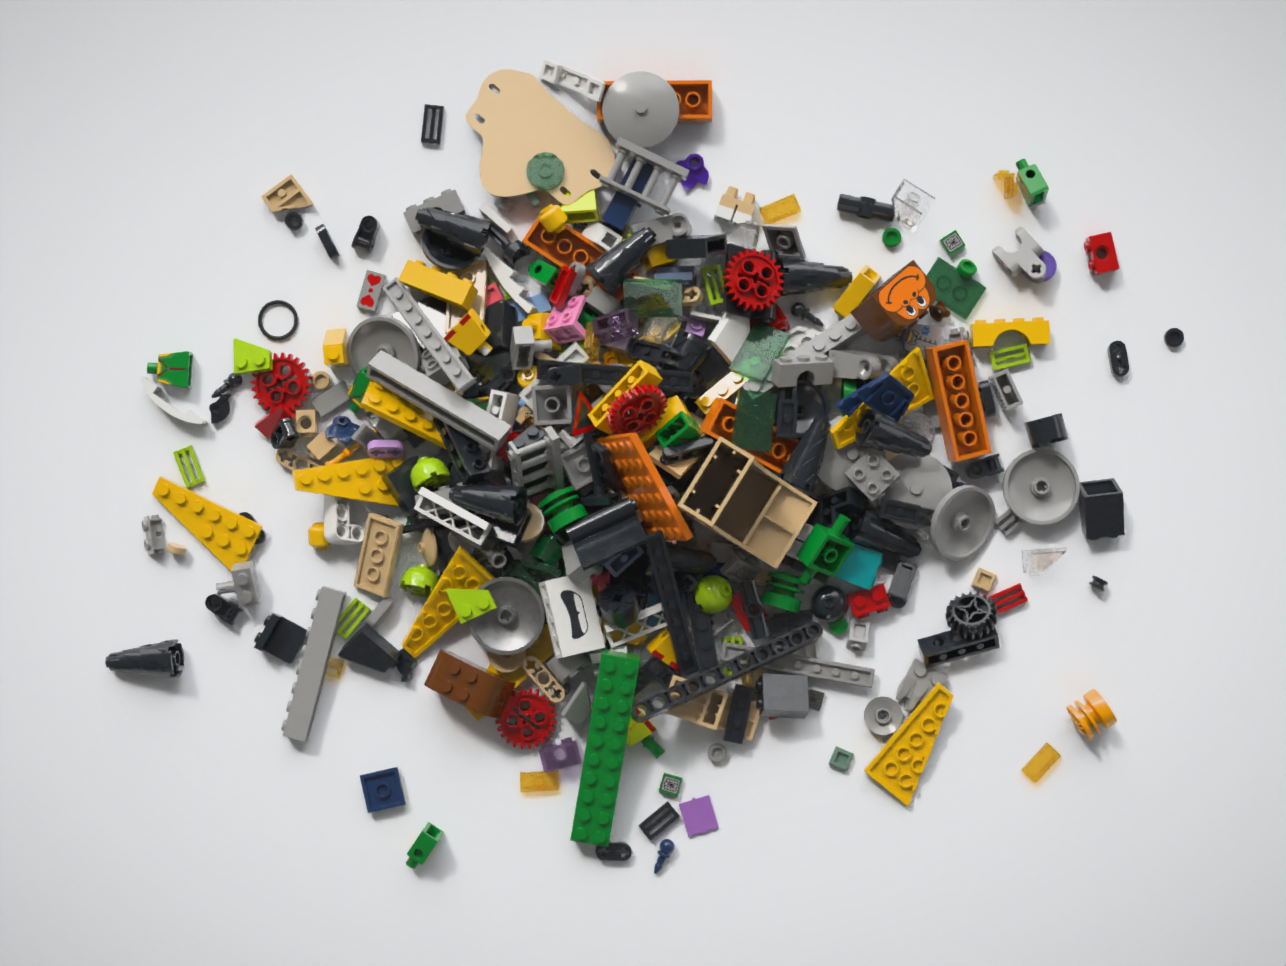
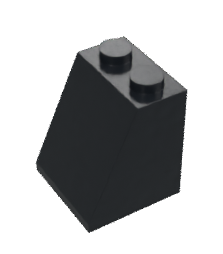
[1078,478,1125,540]

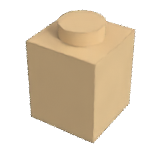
[306,431,339,461]

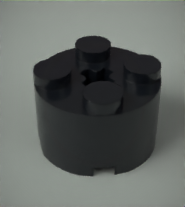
[1024,413,1068,449]
[598,581,640,628]

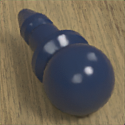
[654,839,675,874]

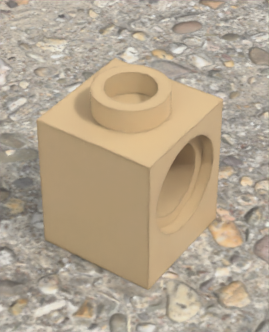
[296,409,318,437]

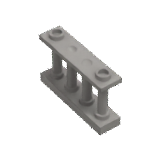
[599,137,690,216]
[507,426,564,496]

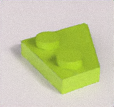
[233,338,273,376]
[446,588,497,624]

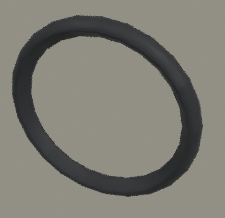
[258,300,298,340]

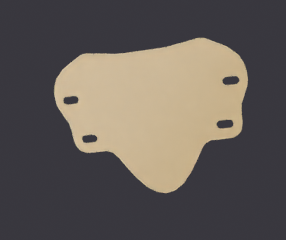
[466,69,615,205]

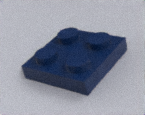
[359,766,406,813]

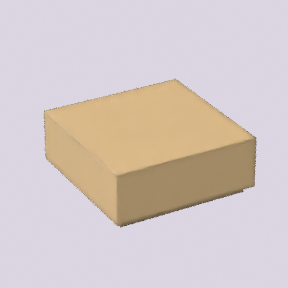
[971,567,997,593]

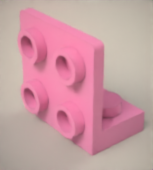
[544,295,588,344]

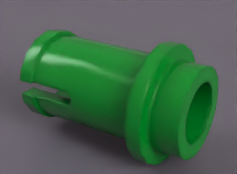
[641,735,665,759]

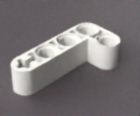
[324,495,365,546]

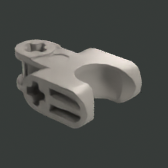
[992,227,1046,284]

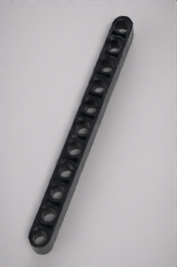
[631,621,823,723]

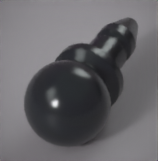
[791,302,824,327]
[211,373,243,398]

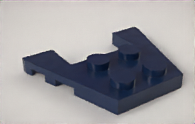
[835,371,915,422]

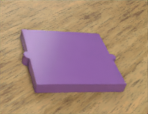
[679,795,718,837]

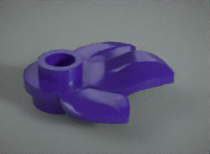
[675,154,709,191]

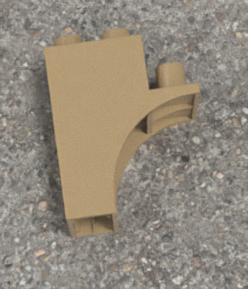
[677,436,818,569]

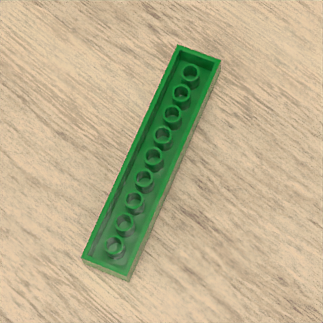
[570,649,641,847]

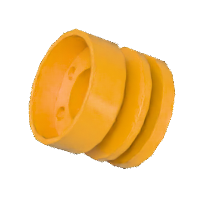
[1066,689,1117,741]

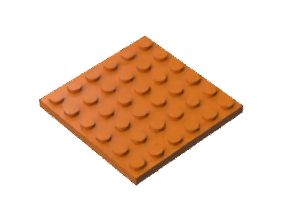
[593,432,694,541]

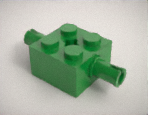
[796,514,855,585]

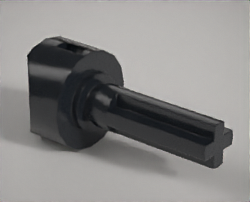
[489,224,530,269]

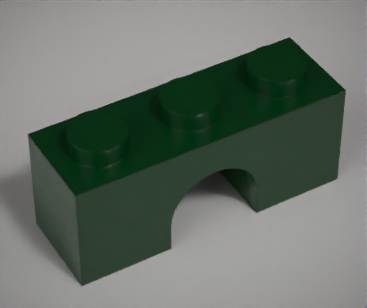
[529,535,567,578]

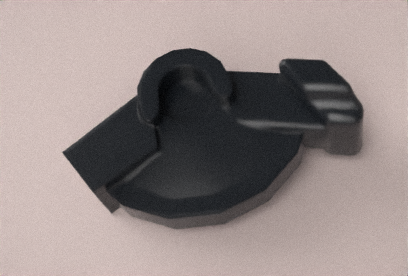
[209,393,232,424]
[396,648,417,682]

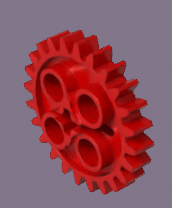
[722,249,784,312]
[250,352,313,412]
[606,383,668,435]
[495,687,557,749]

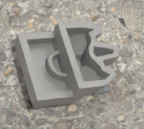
[896,658,949,712]

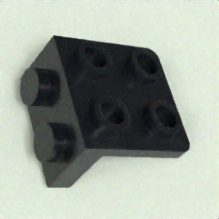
[254,613,307,664]

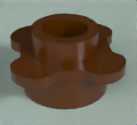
[929,300,951,322]

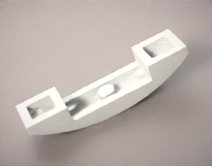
[539,59,606,102]
[140,376,207,425]

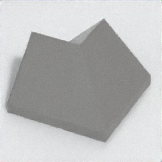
[762,224,806,260]
[531,385,575,425]
[561,680,592,726]

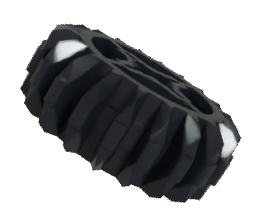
[945,591,998,640]

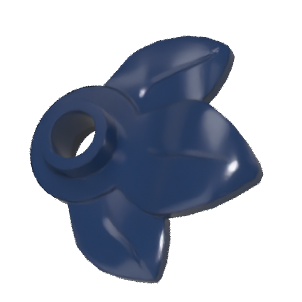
[325,416,360,446]

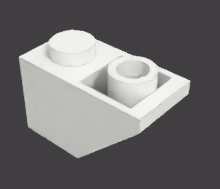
[582,222,623,251]

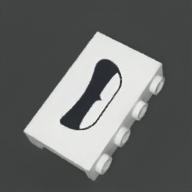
[538,576,606,659]

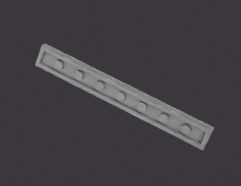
[382,277,476,394]
[720,641,875,688]

